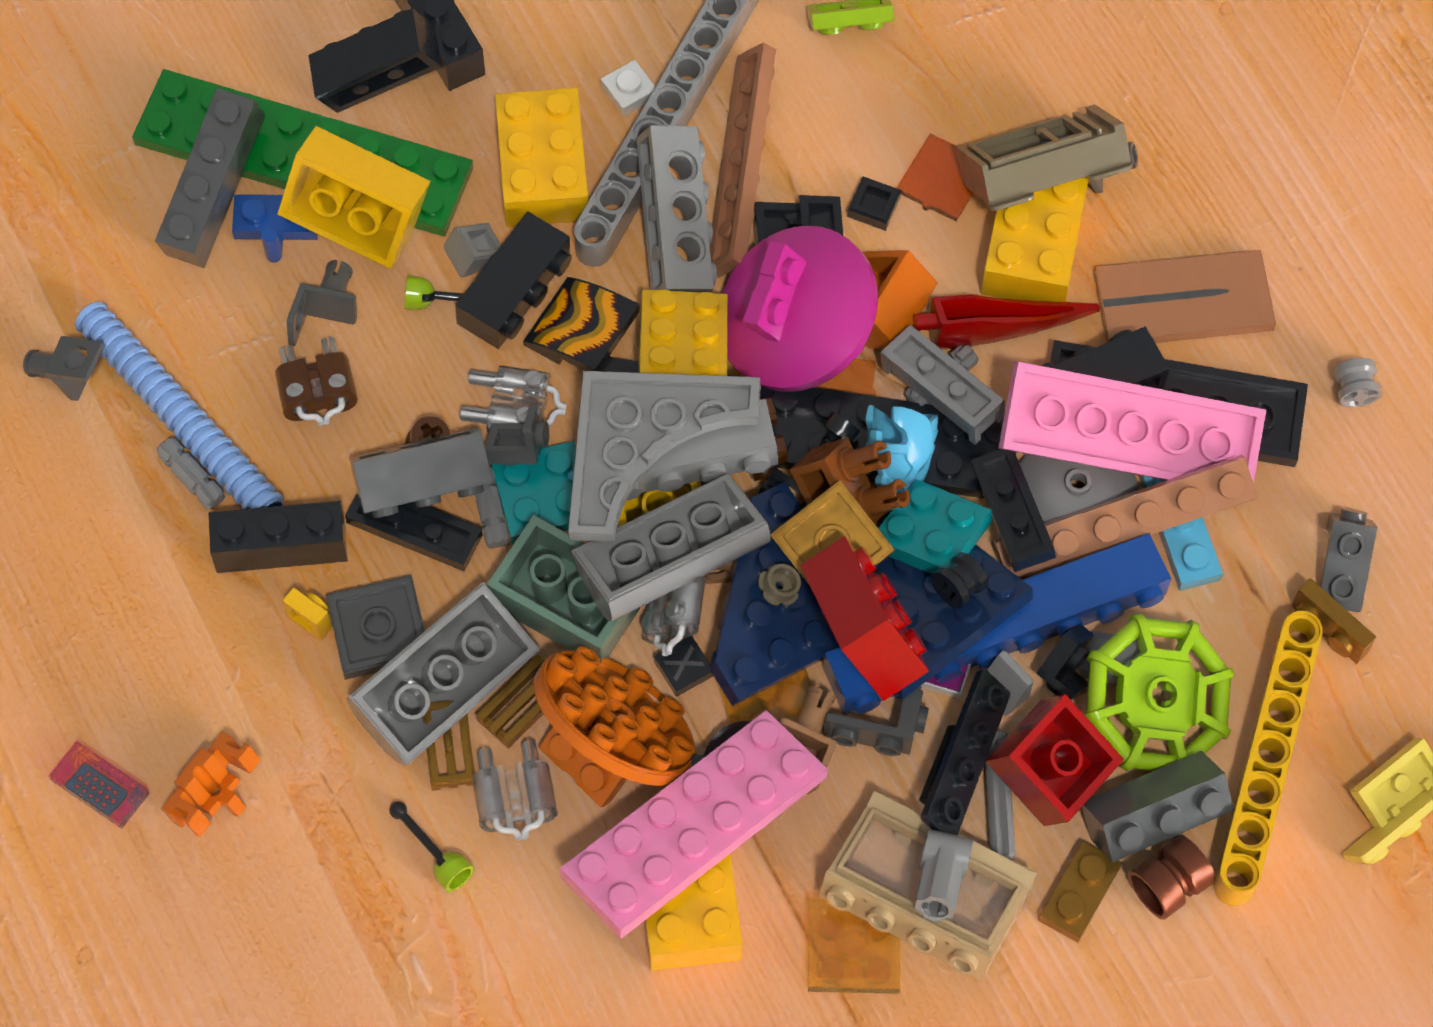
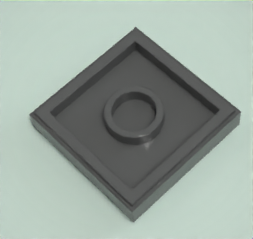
[326,575,425,680]

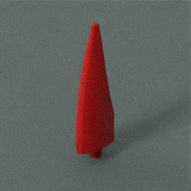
[913,294,1100,350]

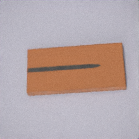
[1094,250,1276,343]

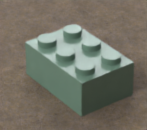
[486,515,642,664]

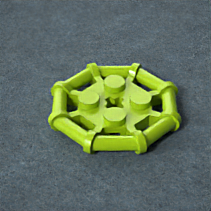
[1083,613,1235,771]

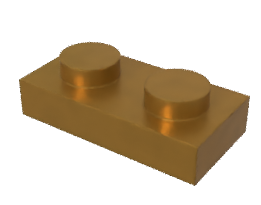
[1291,578,1376,664]
[1038,841,1123,943]

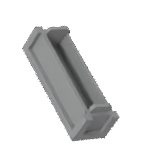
[881,325,1005,445]

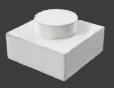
[600,60,655,117]

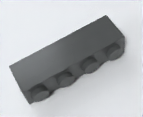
[155,88,265,268]

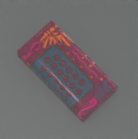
[49,741,150,829]

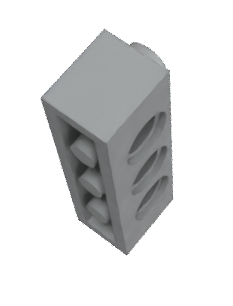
[636,125,717,293]

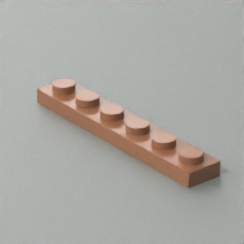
[710,42,776,278]
[994,455,1258,579]

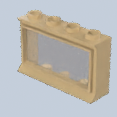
[819,790,1037,981]

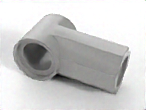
[914,829,973,922]

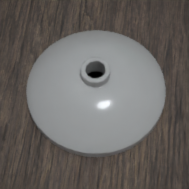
[1019,454,1139,523]

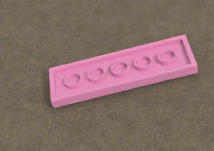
[999,362,1266,483]
[560,710,828,939]

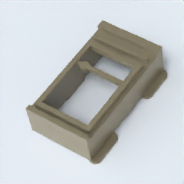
[956,104,1133,211]

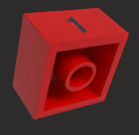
[985,694,1124,826]

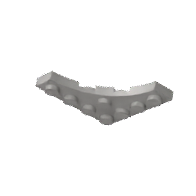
[568,371,761,542]

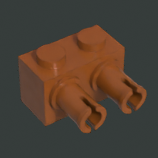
[790,437,910,523]

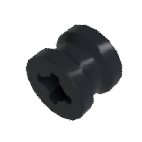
[931,552,988,609]

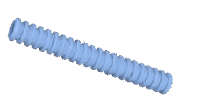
[74,301,284,509]

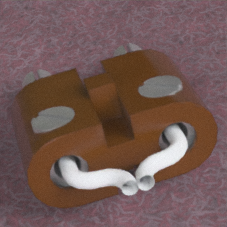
[275,336,358,426]

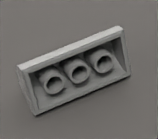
[571,473,771,622]
[347,582,540,766]

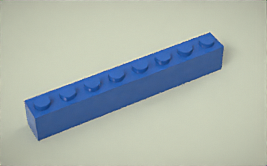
[823,533,1171,715]

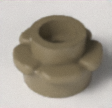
[758,564,801,606]

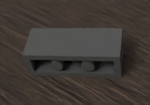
[349,428,493,518]
[1082,751,1234,863]

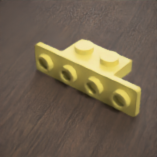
[1342,738,1433,865]

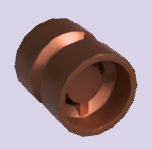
[1128,835,1216,920]

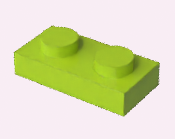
[807,0,894,34]

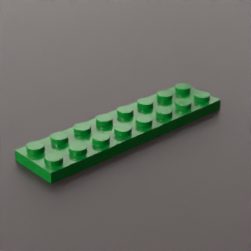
[132,69,473,237]

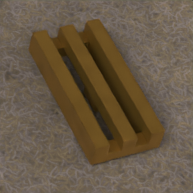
[476,654,544,749]
[422,700,476,791]

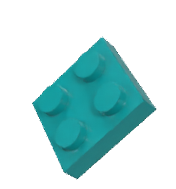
[491,441,576,544]
[879,479,993,574]

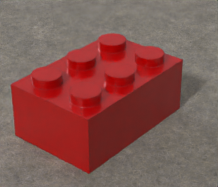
[800,536,929,701]

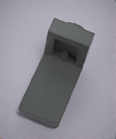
[1320,508,1378,612]
[823,689,929,756]

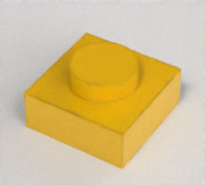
[282,587,332,641]

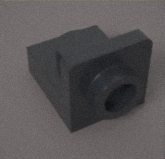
[1036,623,1094,700]

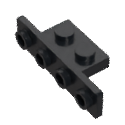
[919,669,1010,835]

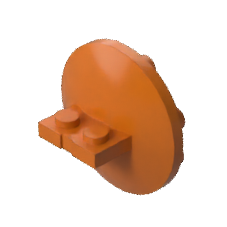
[534,646,696,807]

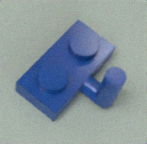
[232,195,318,263]

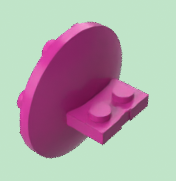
[722,226,878,392]

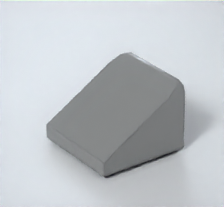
[444,223,501,277]
[987,650,1033,716]

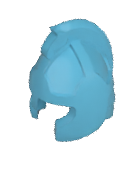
[865,405,938,493]

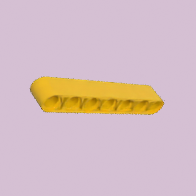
[1214,611,1323,906]

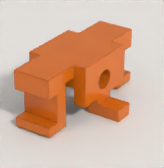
[161,732,261,837]

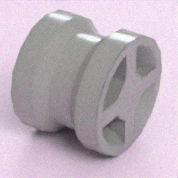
[1333,358,1382,407]

